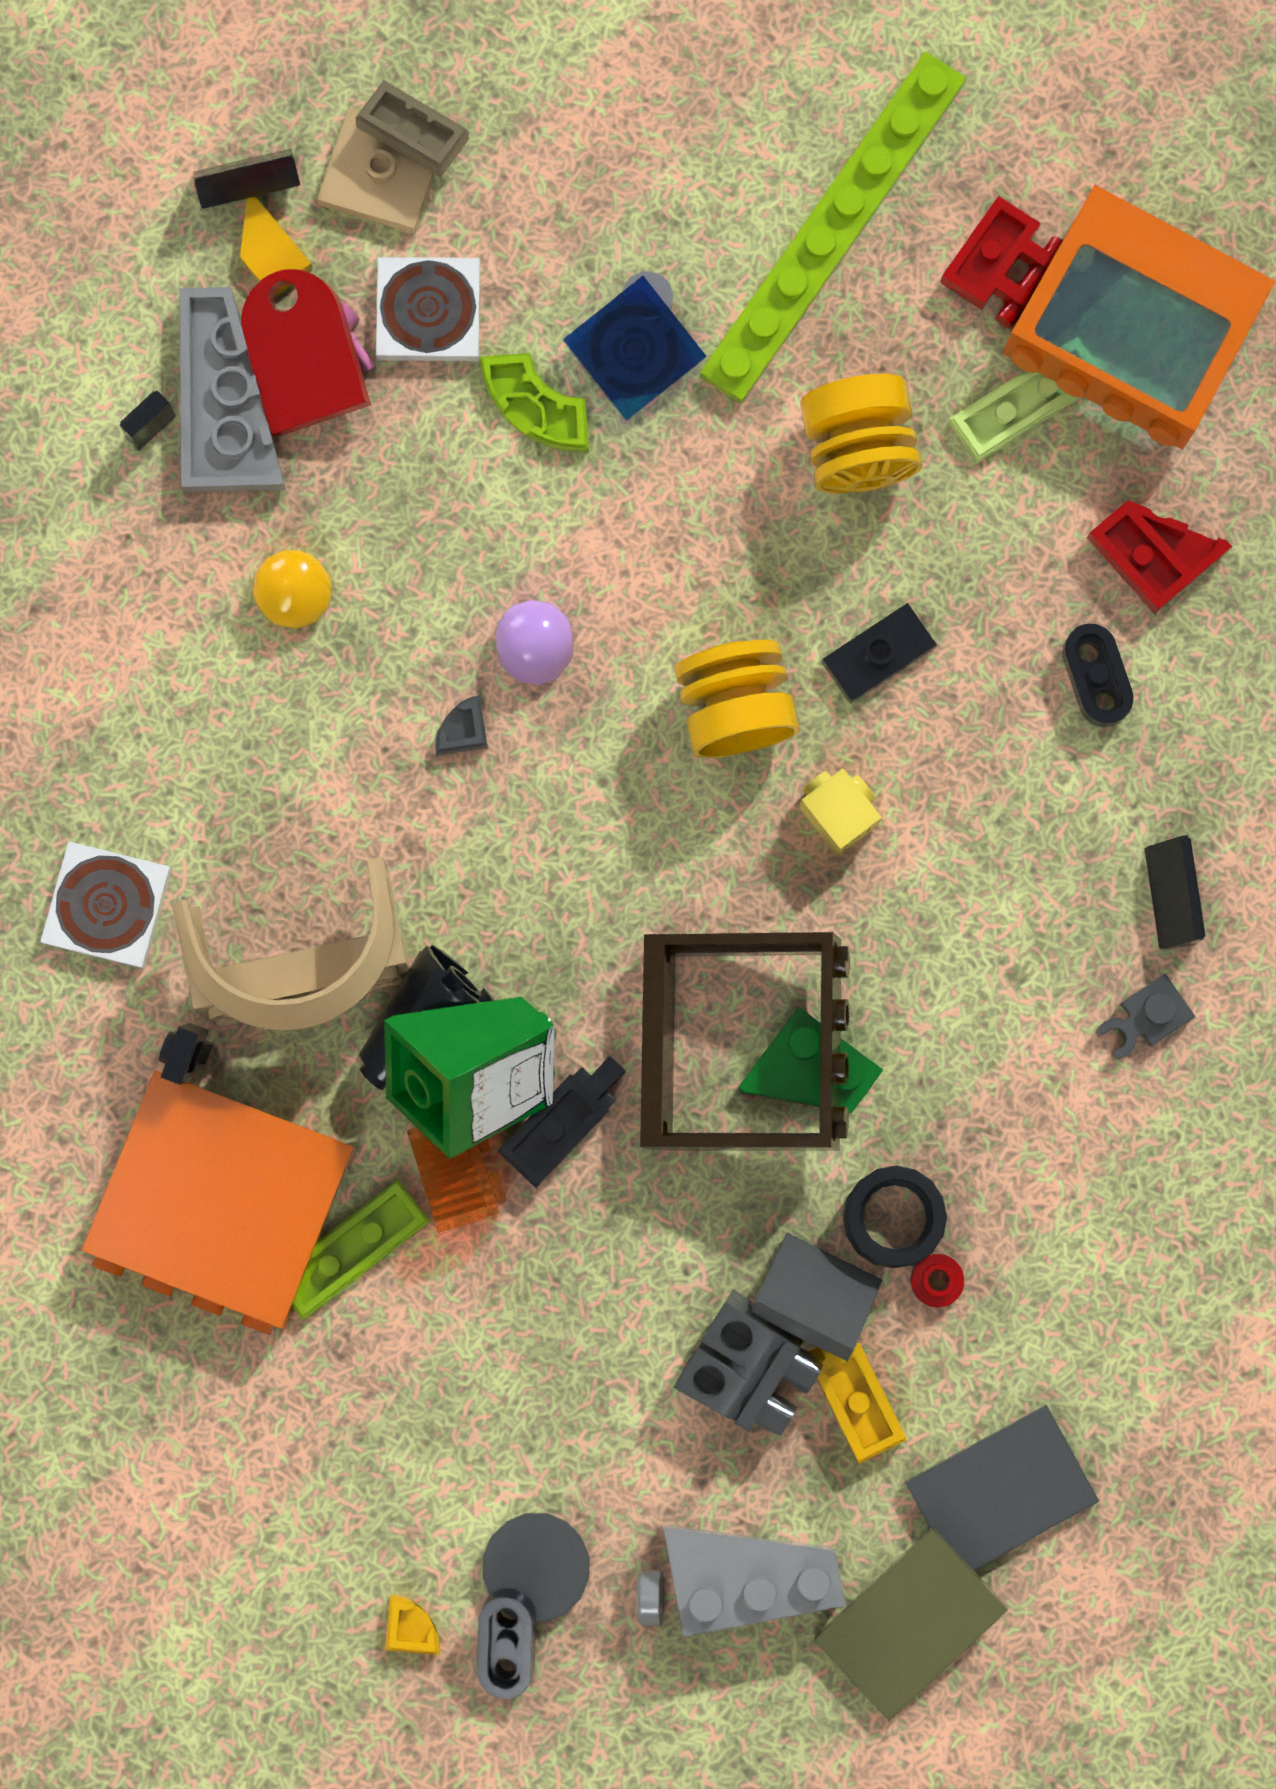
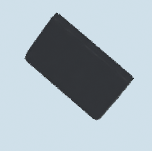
[193,148,301,209]
[1144,835,1206,949]

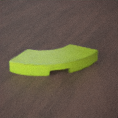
[479,353,589,452]

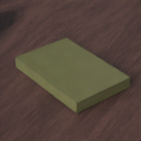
[814,1526,1008,1721]

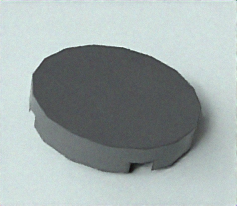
[483,1513,589,1622]

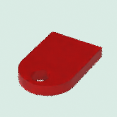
[241,269,371,437]

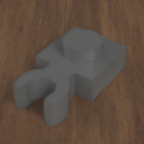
[1095,973,1196,1060]

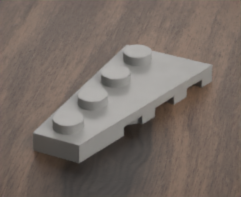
[180,287,286,493]

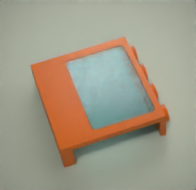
[1002,184,1276,450]

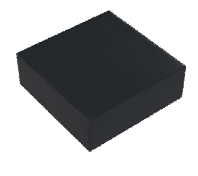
[119,390,176,451]

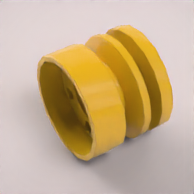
[800,373,923,494]
[674,640,800,758]

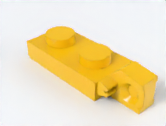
[808,1342,907,1464]

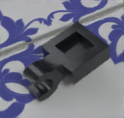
[159,1023,213,1085]

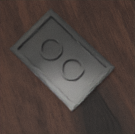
[905,1405,1099,1570]

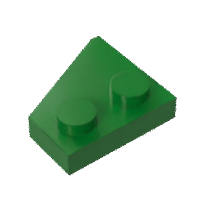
[738,1007,883,1113]

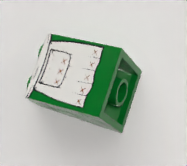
[384,997,556,1159]

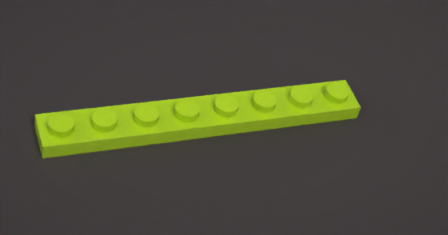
[699,51,967,405]

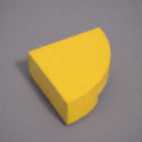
[385,1594,440,1655]

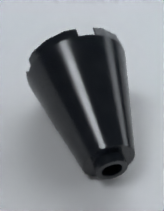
[359,944,494,1090]

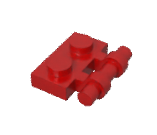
[940,195,1063,329]

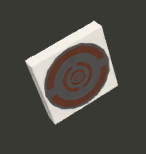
[376,257,480,361]
[40,841,172,969]

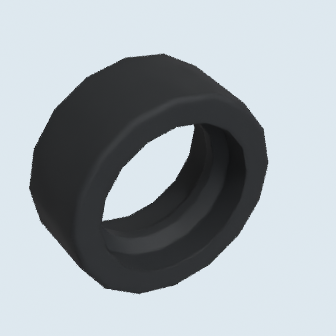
[843,1165,947,1269]

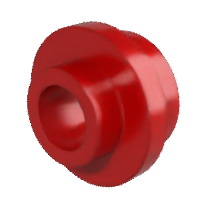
[910,1254,964,1308]

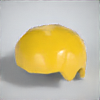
[252,550,333,629]

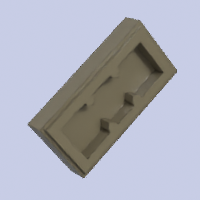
[355,80,469,177]

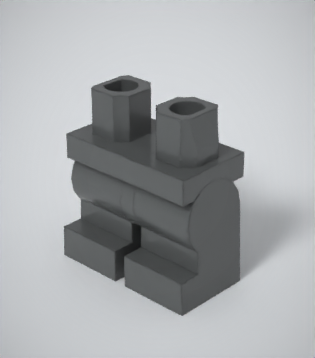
[673,1289,823,1436]

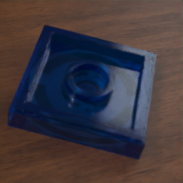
[563,276,707,422]

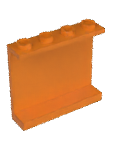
[81,1070,357,1335]

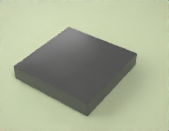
[750,1233,882,1362]

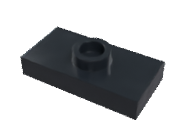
[821,603,937,704]

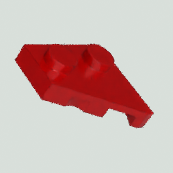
[1087,500,1233,614]

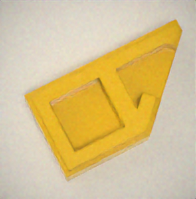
[240,196,313,298]

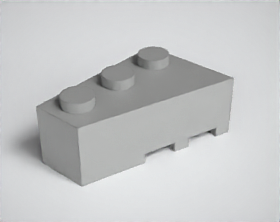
[662,1524,846,1637]

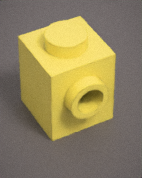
[799,768,882,857]

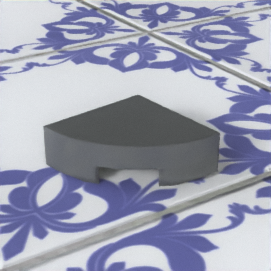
[435,695,488,756]

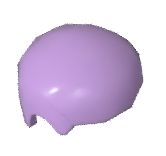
[496,600,574,685]

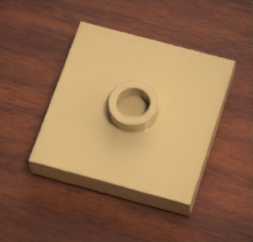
[317,107,435,234]

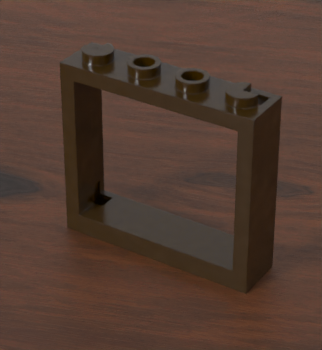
[640,932,850,1151]

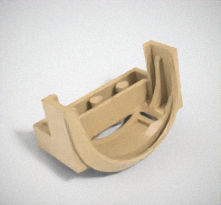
[171,857,411,1031]

